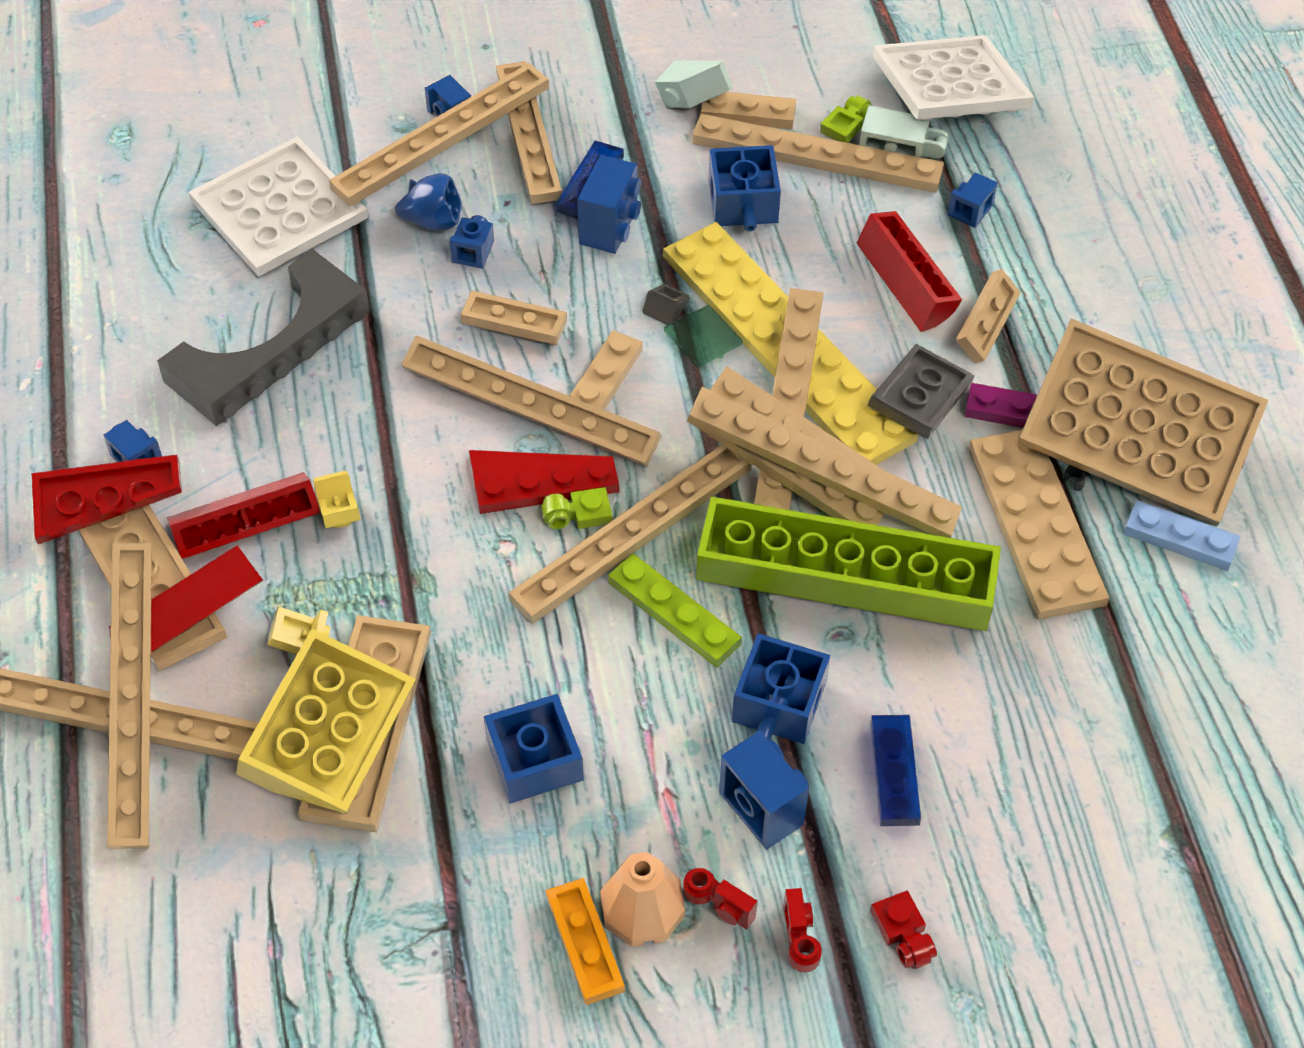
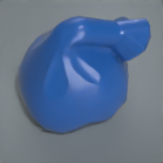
[394,173,462,231]

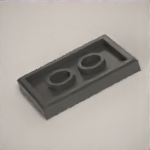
[867,344,975,440]

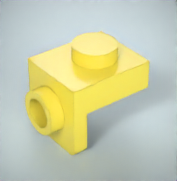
[313,471,361,528]
[267,607,330,654]

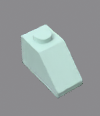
[655,60,733,108]

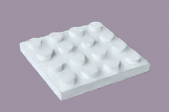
[872,35,1035,121]
[189,136,368,277]

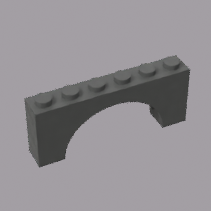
[157,249,370,426]

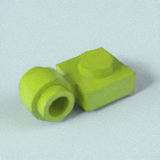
[820,95,873,143]
[541,487,613,529]

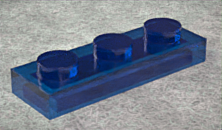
[556,140,624,219]
[870,715,921,826]

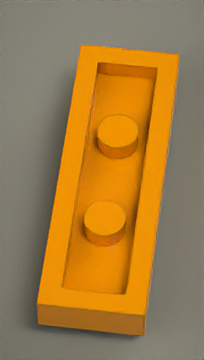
[545,878,625,1005]

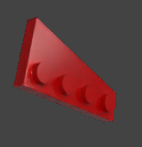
[469,450,620,514]
[31,454,182,545]

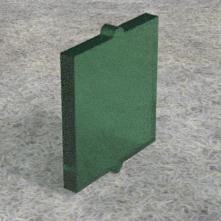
[664,304,743,368]

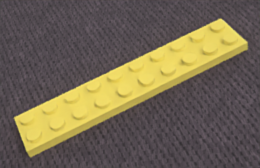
[663,222,918,465]

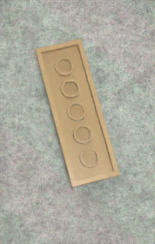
[692,366,885,525]
[969,430,1109,620]
[78,505,227,671]
[298,615,431,833]

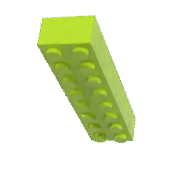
[696,497,1001,631]

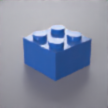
[578,154,641,254]
[483,693,584,804]
[719,731,809,850]

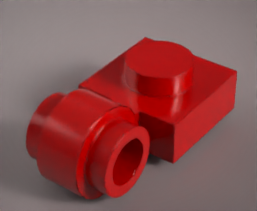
[683,868,758,930]
[783,888,822,973]
[870,890,937,969]

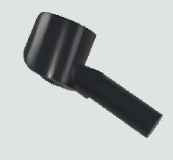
[1064,465,1090,491]

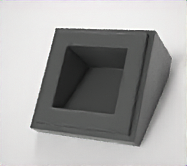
[643,284,691,325]

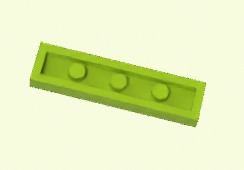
[608,553,742,668]

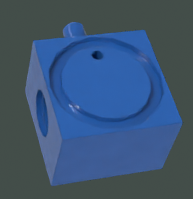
[708,145,781,232]
[732,633,831,745]

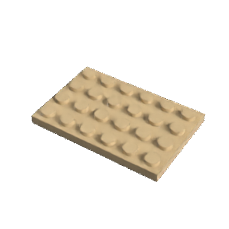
[1018,318,1268,527]

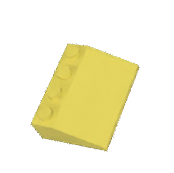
[236,629,416,814]

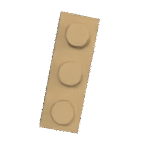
[701,92,796,129]
[956,269,1021,363]
[461,290,567,345]
[570,330,643,410]

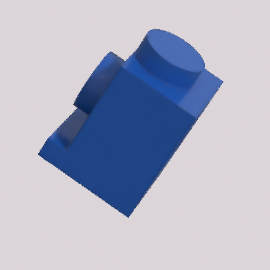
[425,75,471,117]
[947,172,998,228]
[450,215,494,269]
[103,420,162,462]

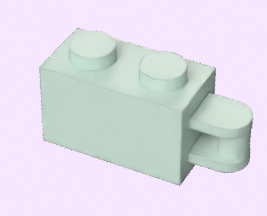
[859,105,949,159]

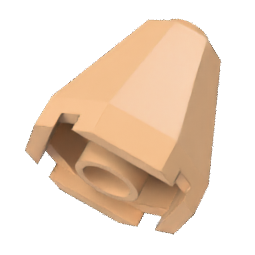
[600,852,685,947]

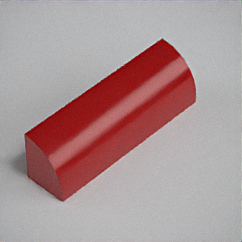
[856,211,962,332]
[167,472,321,559]
[109,545,263,653]

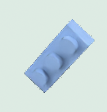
[1123,500,1241,571]

